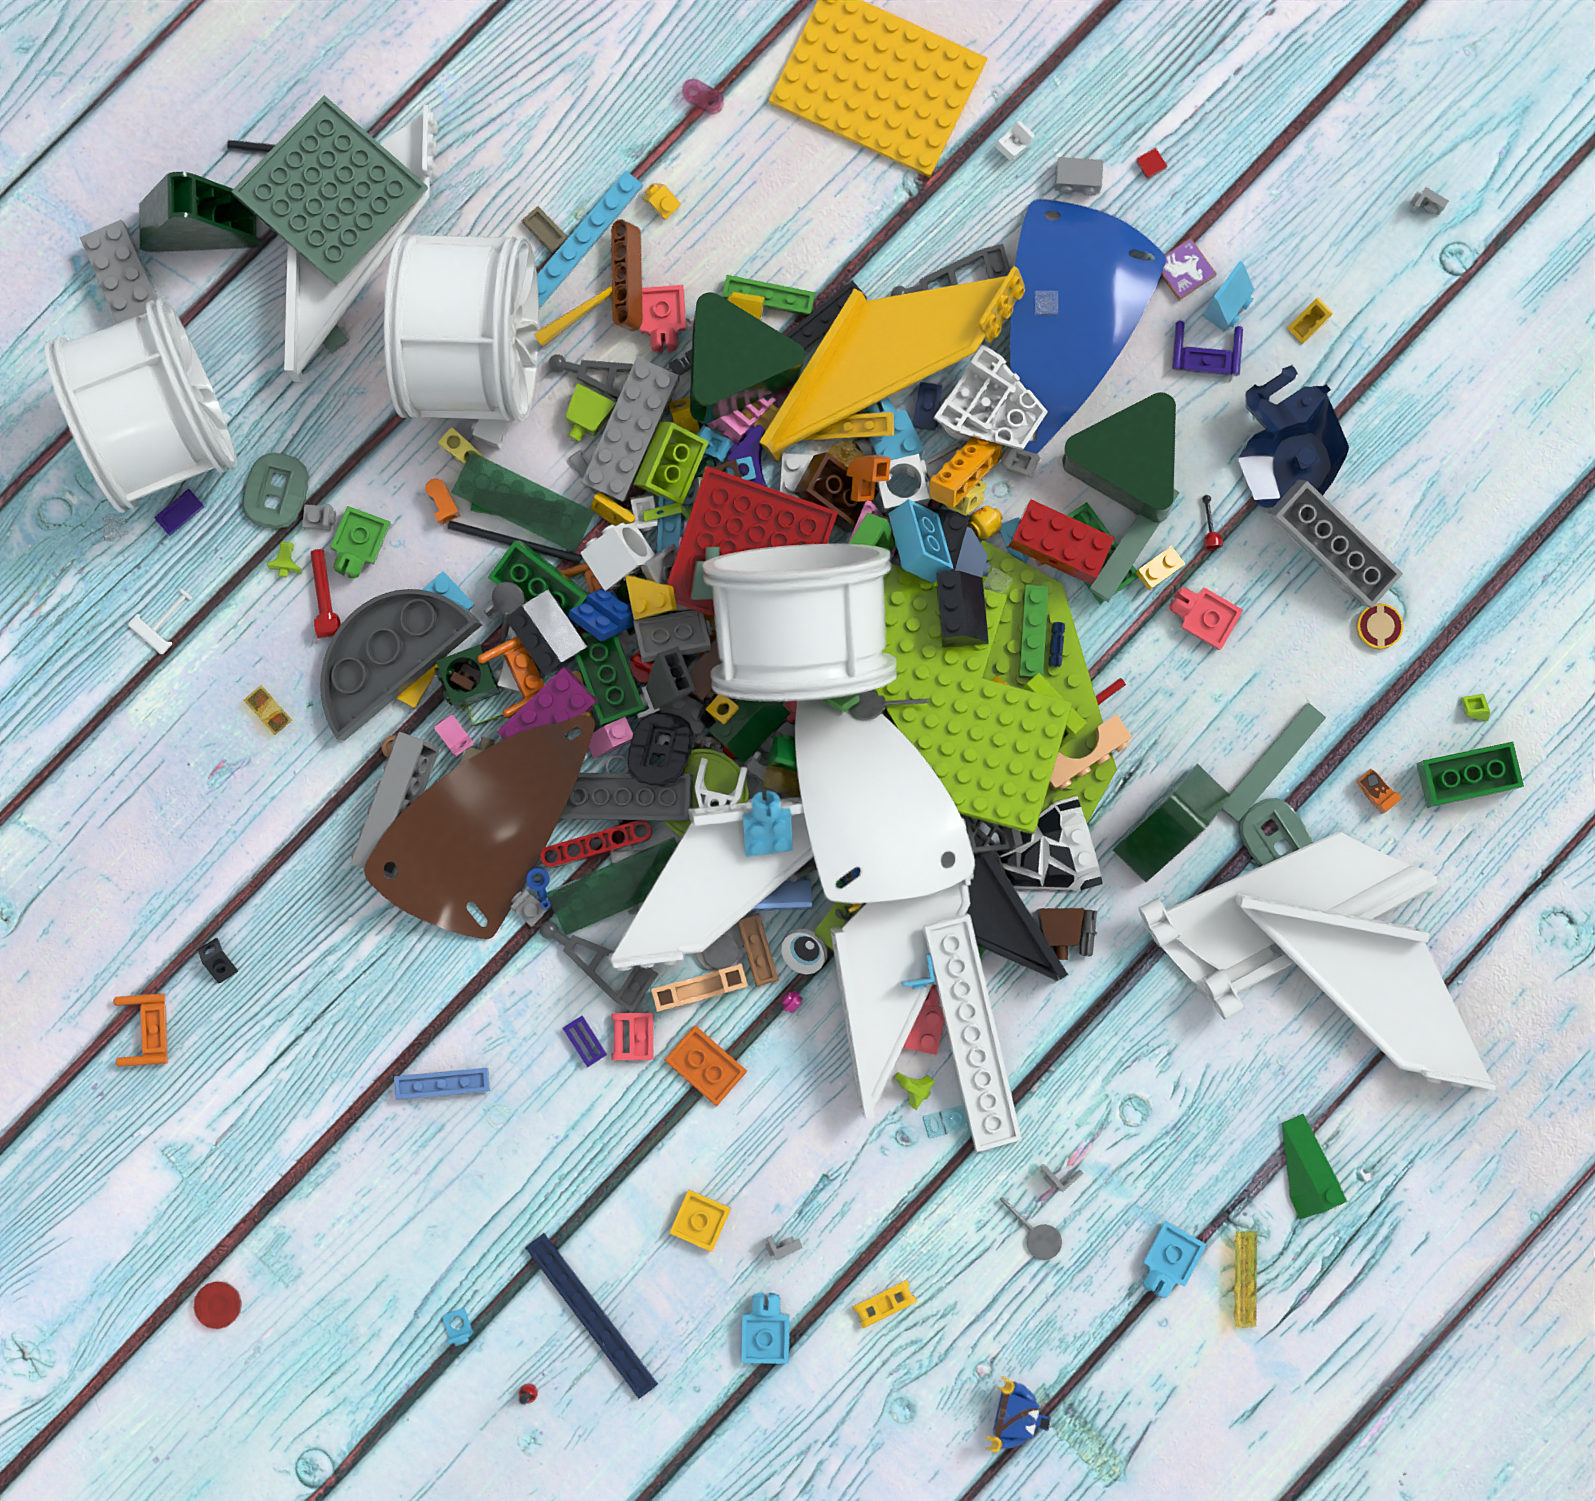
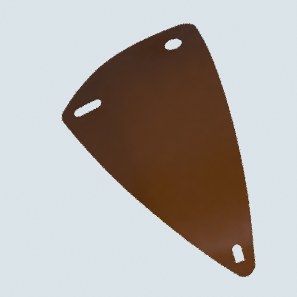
[364,715,595,939]

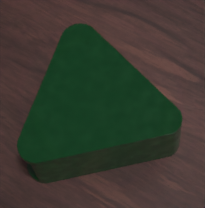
[139,171,260,252]
[690,292,805,423]
[1062,392,1176,523]
[1112,763,1231,883]

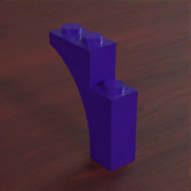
[727,424,767,487]

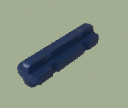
[1049,622,1065,667]

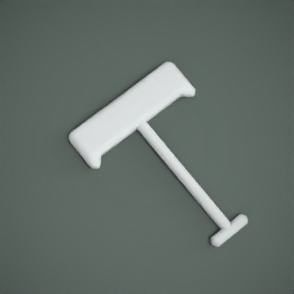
[128,589,192,654]

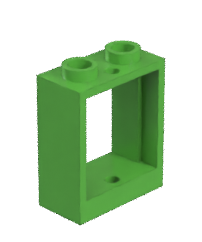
[849,512,895,554]

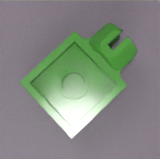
[330,506,391,579]

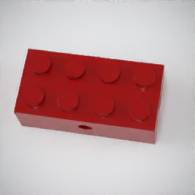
[1008,499,1115,585]

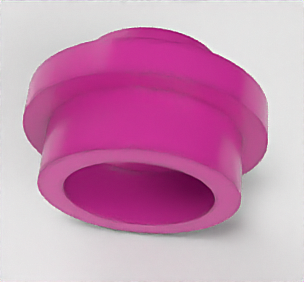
[781,990,802,1013]

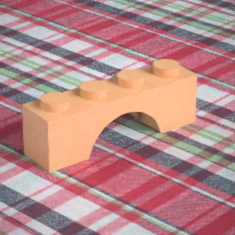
[1049,714,1132,790]
[651,964,748,1012]

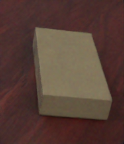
[521,206,568,255]

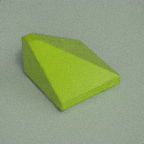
[1461,694,1490,721]

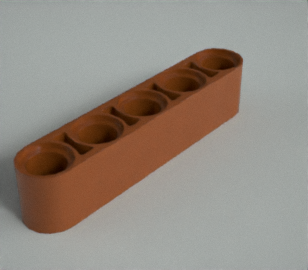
[611,219,643,331]

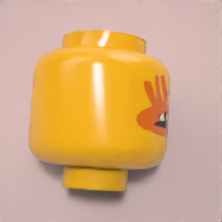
[968,505,1003,539]

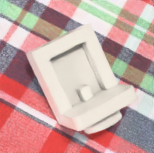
[995,121,1034,161]
[630,494,658,531]

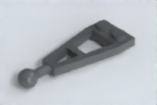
[891,243,1011,296]
[548,354,673,399]
[540,921,658,1013]

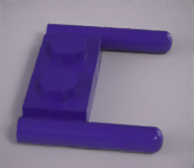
[1172,320,1243,376]

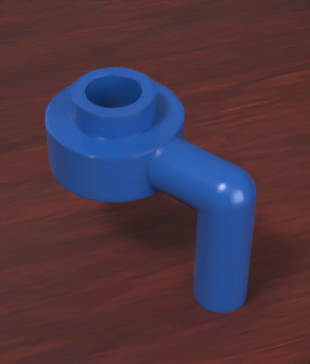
[526,867,550,909]

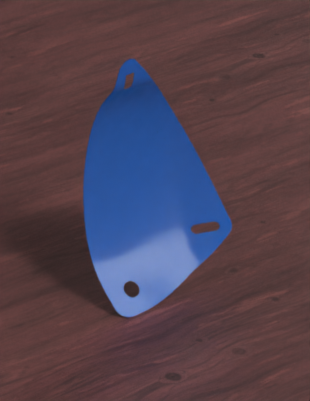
[1010,199,1166,454]

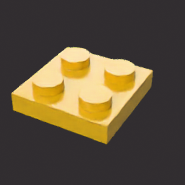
[669,1189,731,1252]

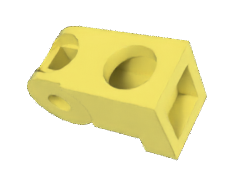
[438,427,483,470]
[946,481,987,516]

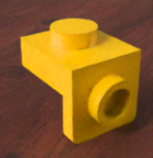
[642,183,681,220]

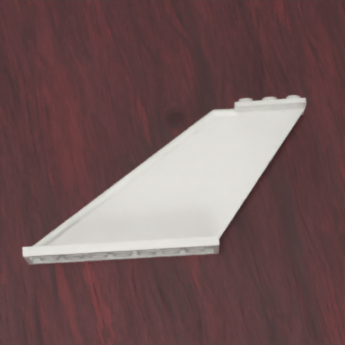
[284,105,438,382]
[609,796,814,971]
[830,818,973,1119]
[1235,893,1496,1092]

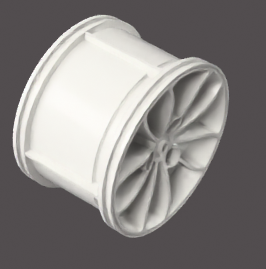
[384,234,539,422]
[44,296,237,513]
[703,544,897,700]

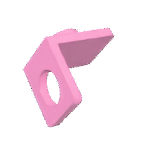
[434,714,474,756]

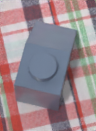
[955,527,991,578]

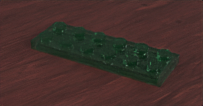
[451,452,595,554]
[547,837,678,935]

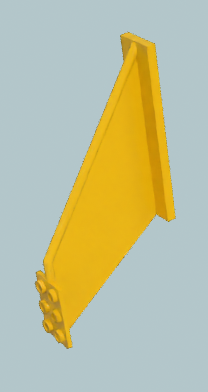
[760,266,1025,462]

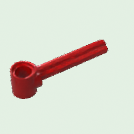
[311,549,341,639]

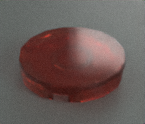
[193,1281,242,1329]

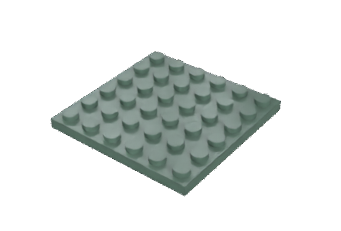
[231,95,428,286]

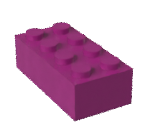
[497,667,600,740]

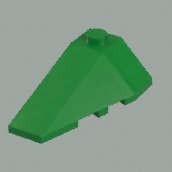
[1281,1114,1348,1219]

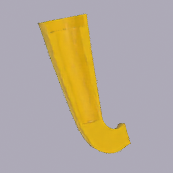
[534,284,612,347]

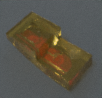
[244,685,292,735]

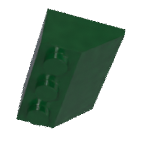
[708,698,791,764]

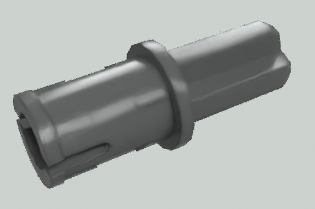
[1079,909,1098,957]

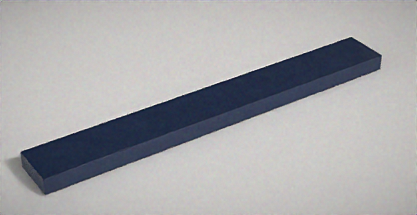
[525,1233,658,1399]

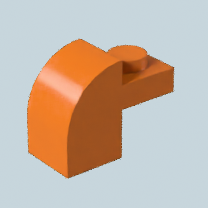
[846,455,891,502]

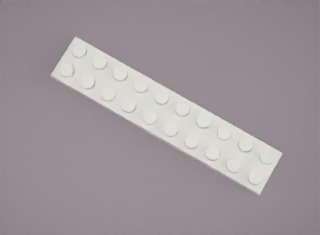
[923,914,1022,1152]

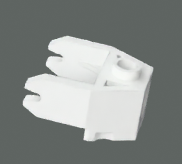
[695,758,748,808]

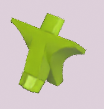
[267,541,302,578]
[894,1072,935,1110]

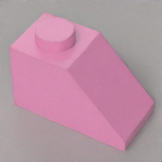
[589,717,633,759]

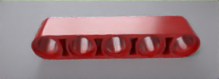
[540,821,652,868]

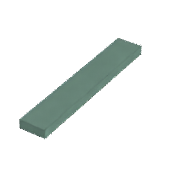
[1089,489,1180,602]
[1222,703,1326,822]

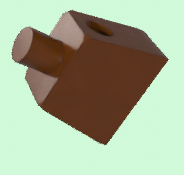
[1037,908,1084,960]

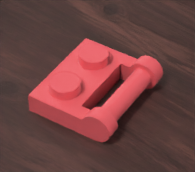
[611,1013,654,1060]

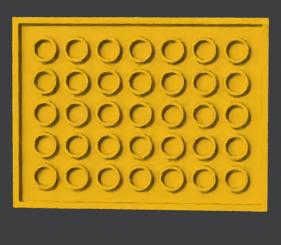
[769,0,988,178]

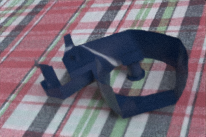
[1238,364,1349,508]

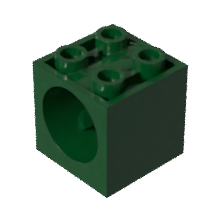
[434,644,501,710]

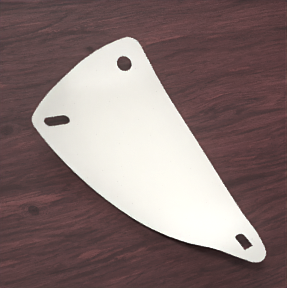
[795,698,975,903]

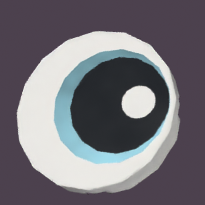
[781,929,827,974]

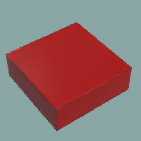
[1136,148,1167,180]

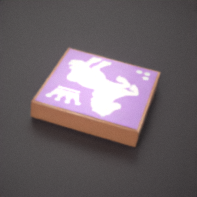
[1161,238,1217,301]

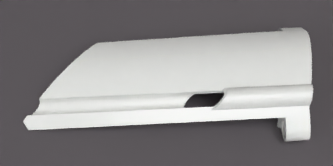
[1138,832,1437,1020]

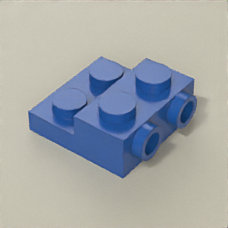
[568,588,634,642]

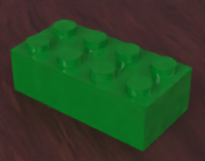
[488,541,589,623]
[575,632,646,727]
[1416,742,1524,808]

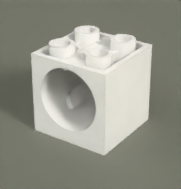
[875,454,931,517]
[580,522,655,591]

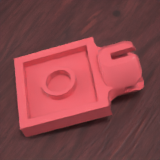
[640,285,686,353]
[1169,587,1243,650]
[903,984,945,1055]

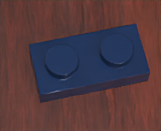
[913,382,942,431]

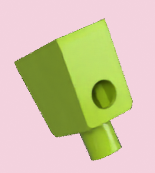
[565,383,616,442]

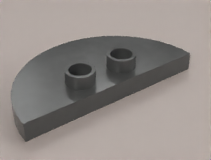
[320,589,482,741]

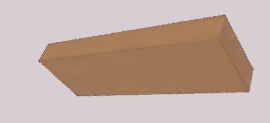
[737,913,779,987]

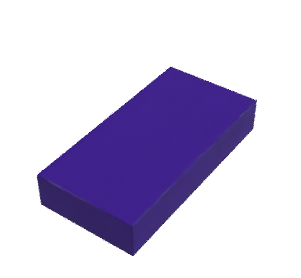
[154,489,205,536]

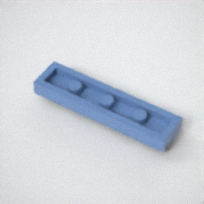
[394,1068,490,1100]

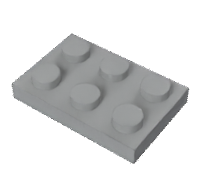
[633,610,711,663]

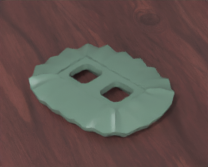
[242,453,309,530]
[1239,798,1312,867]

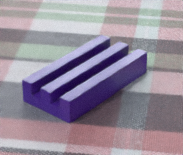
[563,1015,608,1067]

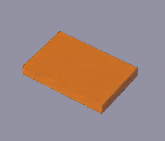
[664,1025,747,1106]

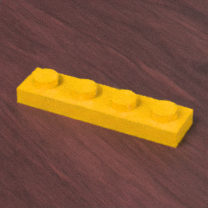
[805,412,894,441]

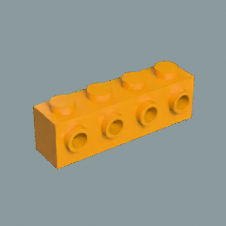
[929,437,1003,508]

